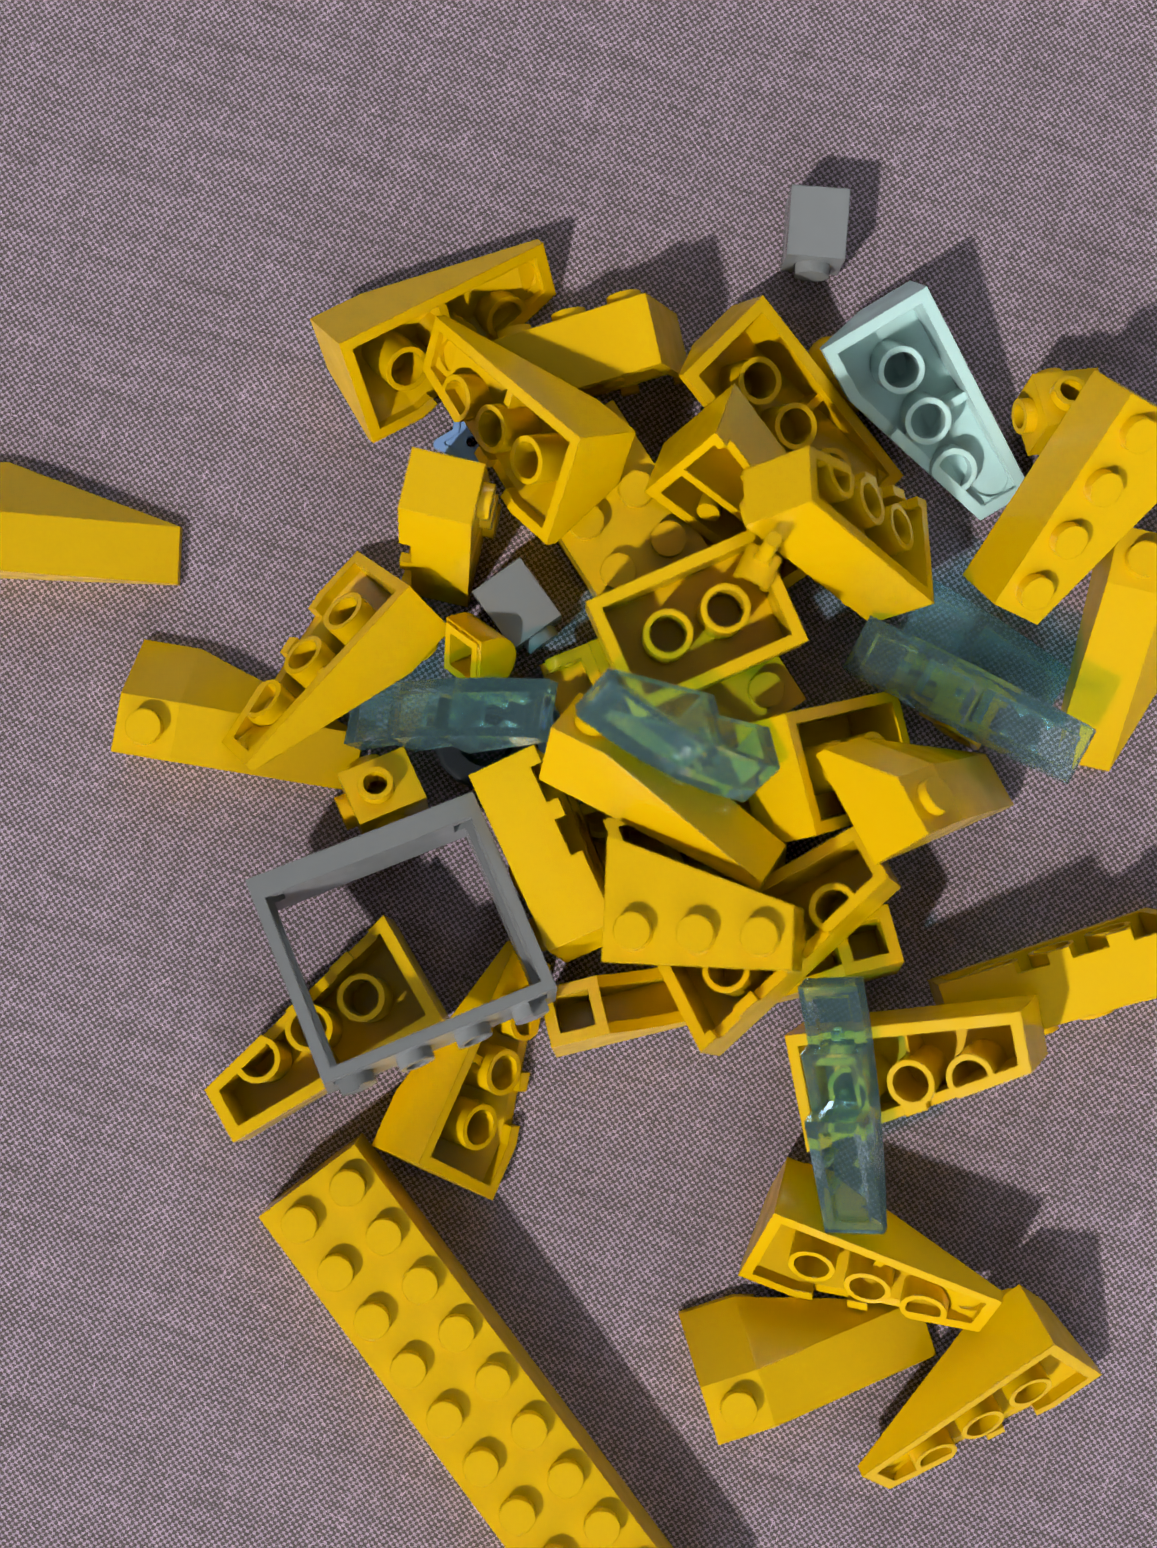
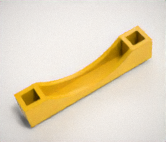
[544,904,904,1058]

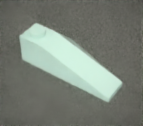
[820,280,1025,520]

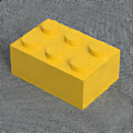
[585,530,808,719]
[730,689,911,843]

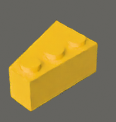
[493,289,687,397]
[644,383,807,589]

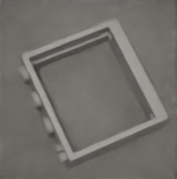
[245,791,557,1096]

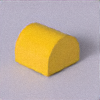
[444,612,516,694]

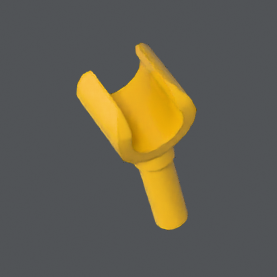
[733,531,782,592]

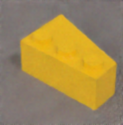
[398,447,501,607]
[468,744,606,963]
[601,835,804,972]

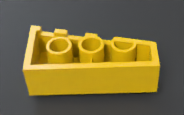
[927,907,1157,1035]

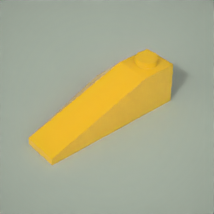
[422,315,636,545]
[857,1284,1102,1489]

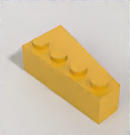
[963,369,1157,625]
[740,445,935,624]
[657,826,901,1056]
[205,915,450,1143]
[784,994,1048,1152]

